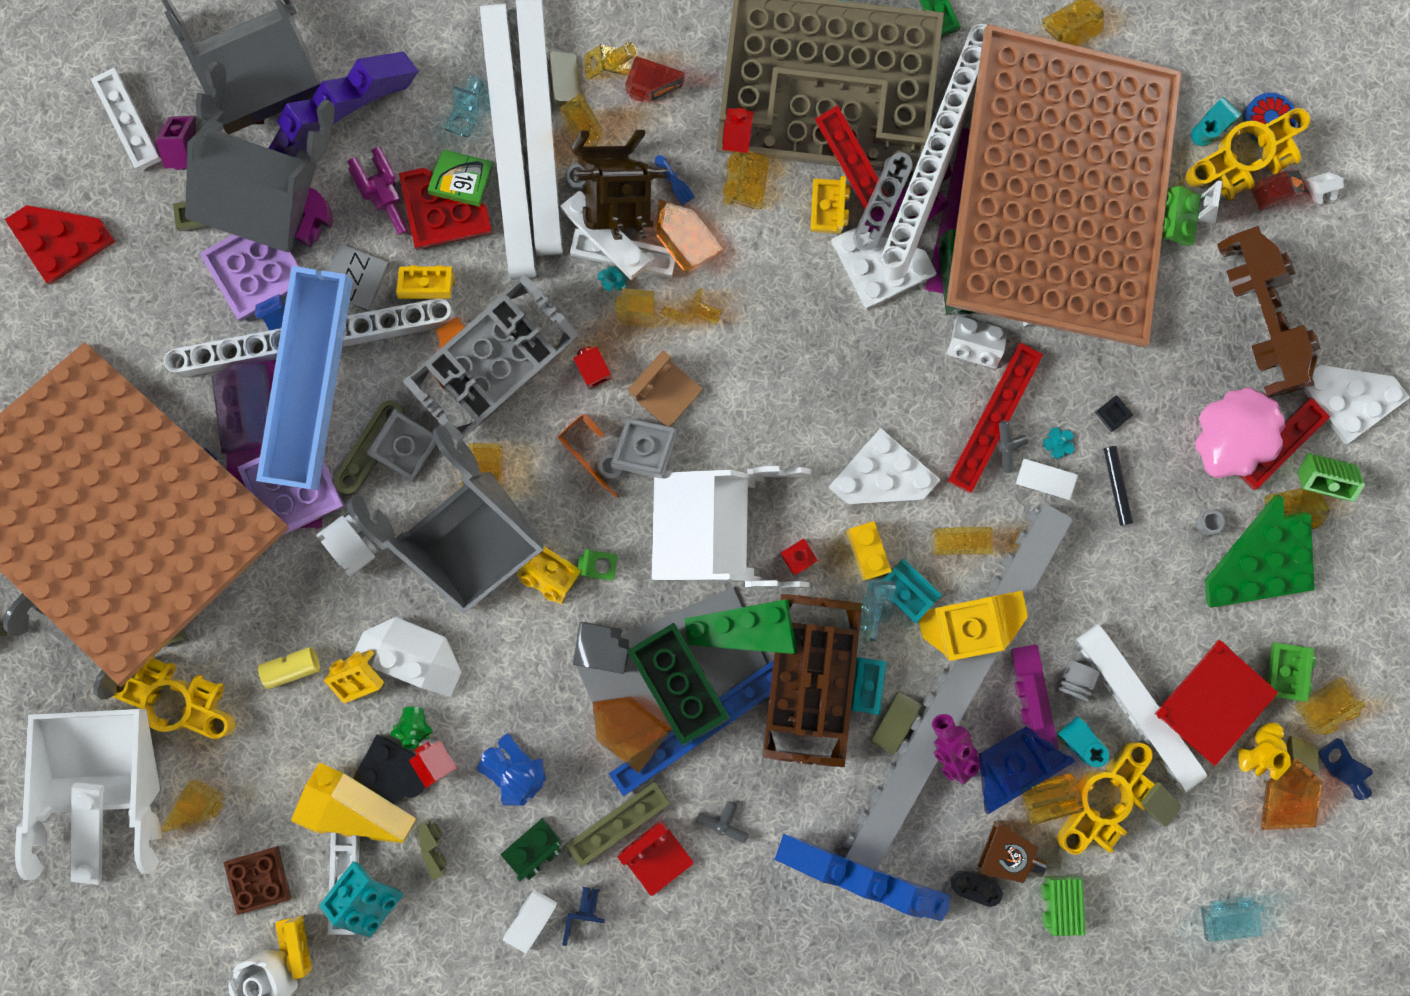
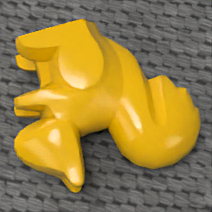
[1237,723,1291,780]

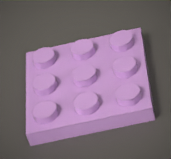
[199,234,300,322]
[237,457,345,536]

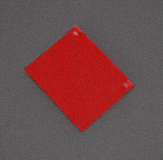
[1155,640,1278,766]

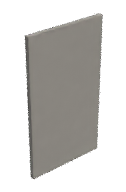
[572,587,767,746]

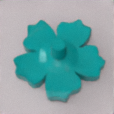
[597,266,628,292]
[1043,427,1075,459]

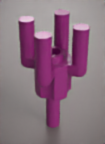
[347,146,408,235]

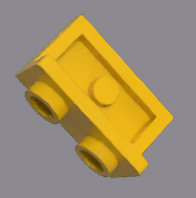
[810,176,850,234]

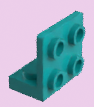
[319,861,403,937]

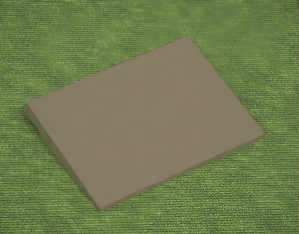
[716,0,944,175]

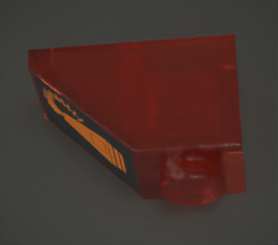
[625,56,685,102]
[1251,169,1309,212]

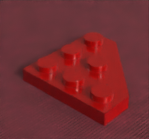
[399,168,493,250]
[4,205,116,285]

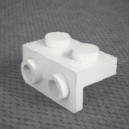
[946,315,1008,369]

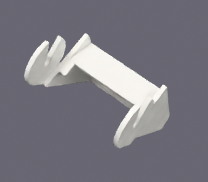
[652,466,811,588]
[15,709,162,880]

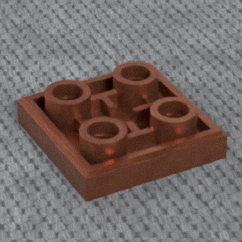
[223,846,292,915]

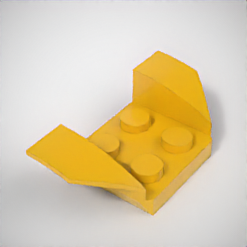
[919,590,1028,661]

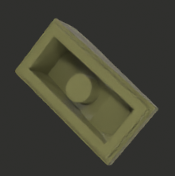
[1141,782,1181,827]

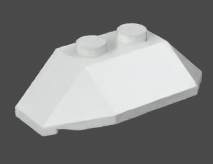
[354,617,462,697]

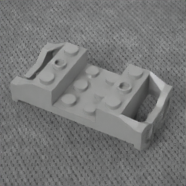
[403,274,578,442]

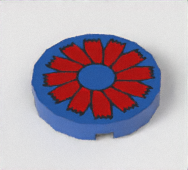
[1243,93,1297,142]

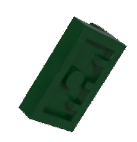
[500,817,563,882]

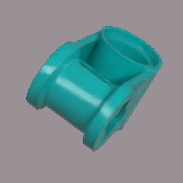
[1191,96,1241,147]
[1057,716,1109,768]

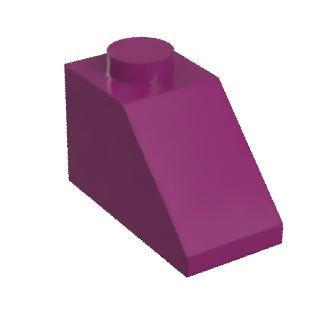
[156,116,196,170]

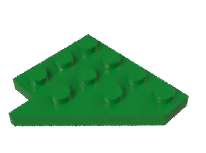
[1205,494,1315,608]

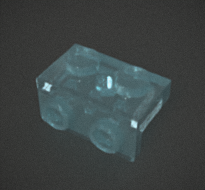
[860,581,896,642]
[1201,897,1264,942]

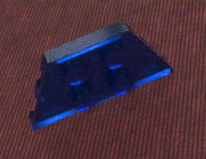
[979,726,1075,814]

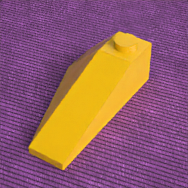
[291,762,416,843]

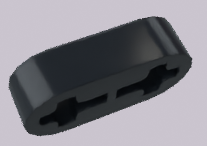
[951,871,1003,907]

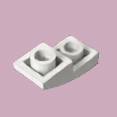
[1016,459,1078,500]
[503,889,557,954]

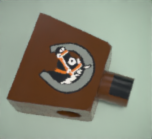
[976,821,1047,883]

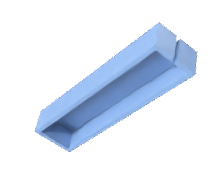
[256,266,353,491]

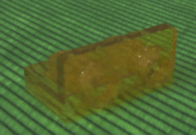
[1294,677,1366,735]

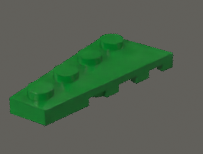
[684,599,797,654]

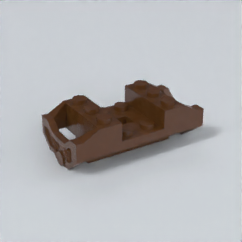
[762,594,862,767]

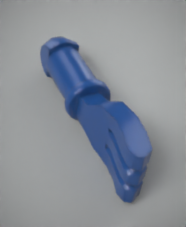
[655,155,695,206]

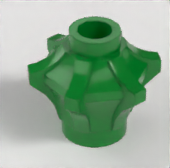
[391,706,433,749]

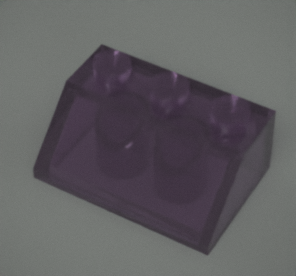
[211,364,270,454]

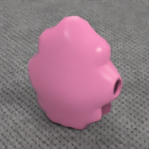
[1195,387,1285,478]

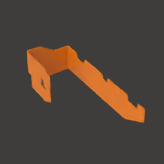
[557,414,619,497]

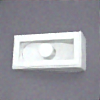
[1197,181,1222,224]

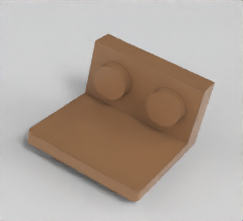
[628,350,702,427]

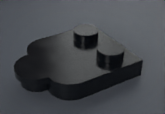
[353,734,425,803]

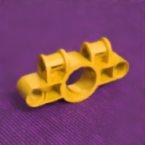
[1185,108,1310,201]
[112,656,236,739]
[1057,741,1155,855]

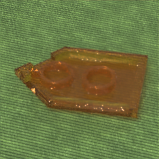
[655,199,726,274]
[592,697,672,773]
[1260,758,1322,830]

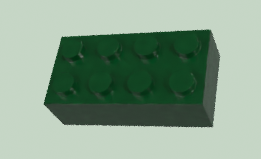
[627,623,731,747]

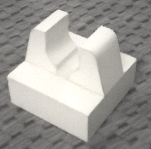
[1305,172,1344,204]

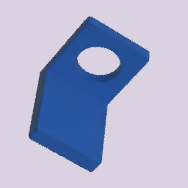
[255,294,285,331]

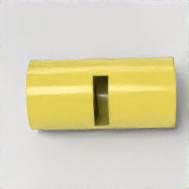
[258,646,320,690]

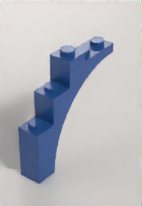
[774,834,951,922]

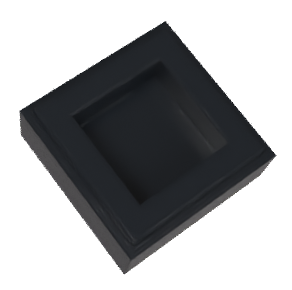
[1095,395,1133,432]

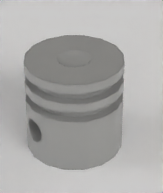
[1057,660,1100,703]

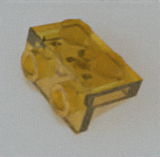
[1042,0,1104,46]
[723,151,770,210]
[1264,488,1330,529]

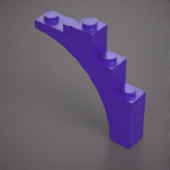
[268,51,419,157]

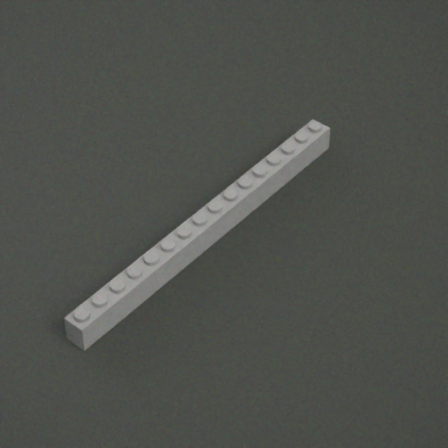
[842,503,1073,869]

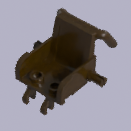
[571,129,668,240]

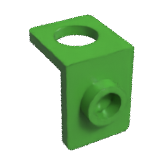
[578,549,617,580]

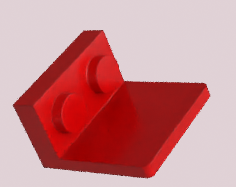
[617,819,693,896]

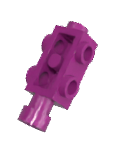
[932,714,982,785]

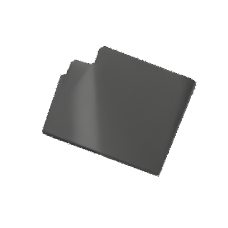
[573,622,630,674]

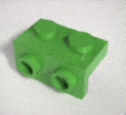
[1162,186,1201,246]
[1267,643,1316,702]

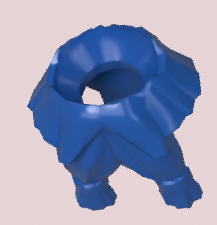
[477,733,546,806]

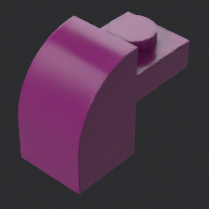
[295,187,333,247]

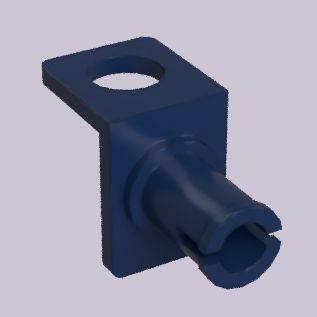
[1318,738,1373,800]
[562,887,605,946]

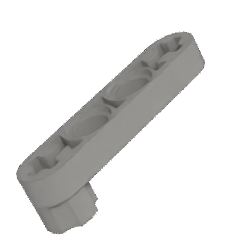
[853,152,912,251]

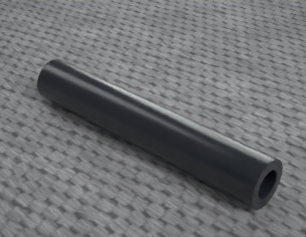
[1103,446,1133,526]

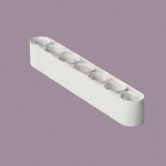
[1074,624,1207,793]

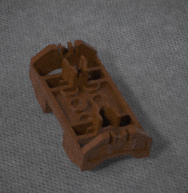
[1217,225,1321,398]

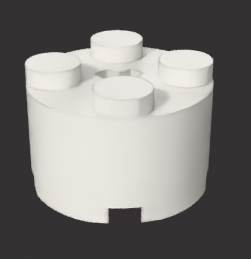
[316,515,378,577]
[228,950,298,996]

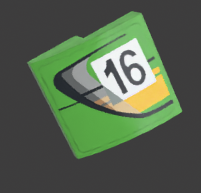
[428,149,494,207]

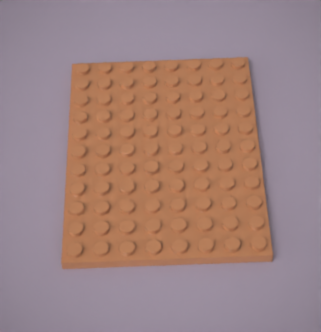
[946,24,1181,347]
[0,342,289,687]

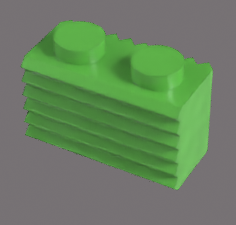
[1297,452,1365,502]
[1041,875,1086,936]

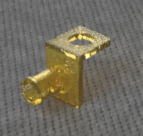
[584,41,638,80]
[660,287,722,325]

